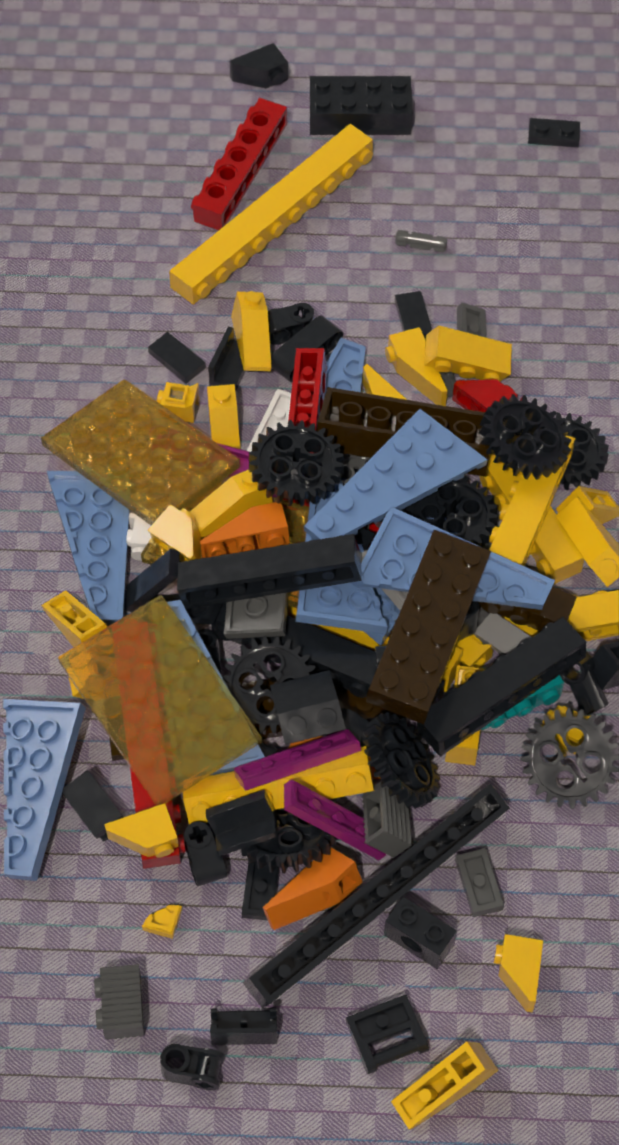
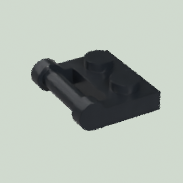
[346,994,429,1075]

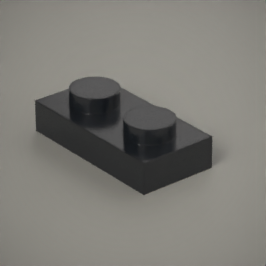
[528,118,580,148]

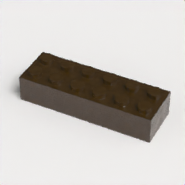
[317,387,490,477]
[366,530,491,724]

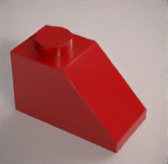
[452,379,518,412]

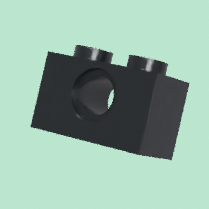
[384,897,457,970]

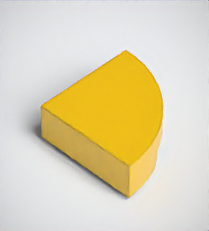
[142,905,183,939]

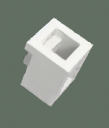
[126,513,158,561]

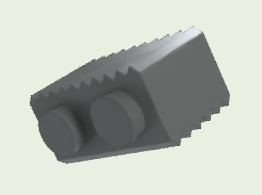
[361,782,413,858]
[94,964,144,1040]

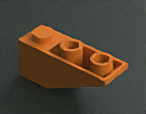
[200,502,290,558]
[263,847,362,930]

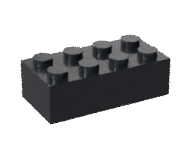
[309,76,413,135]

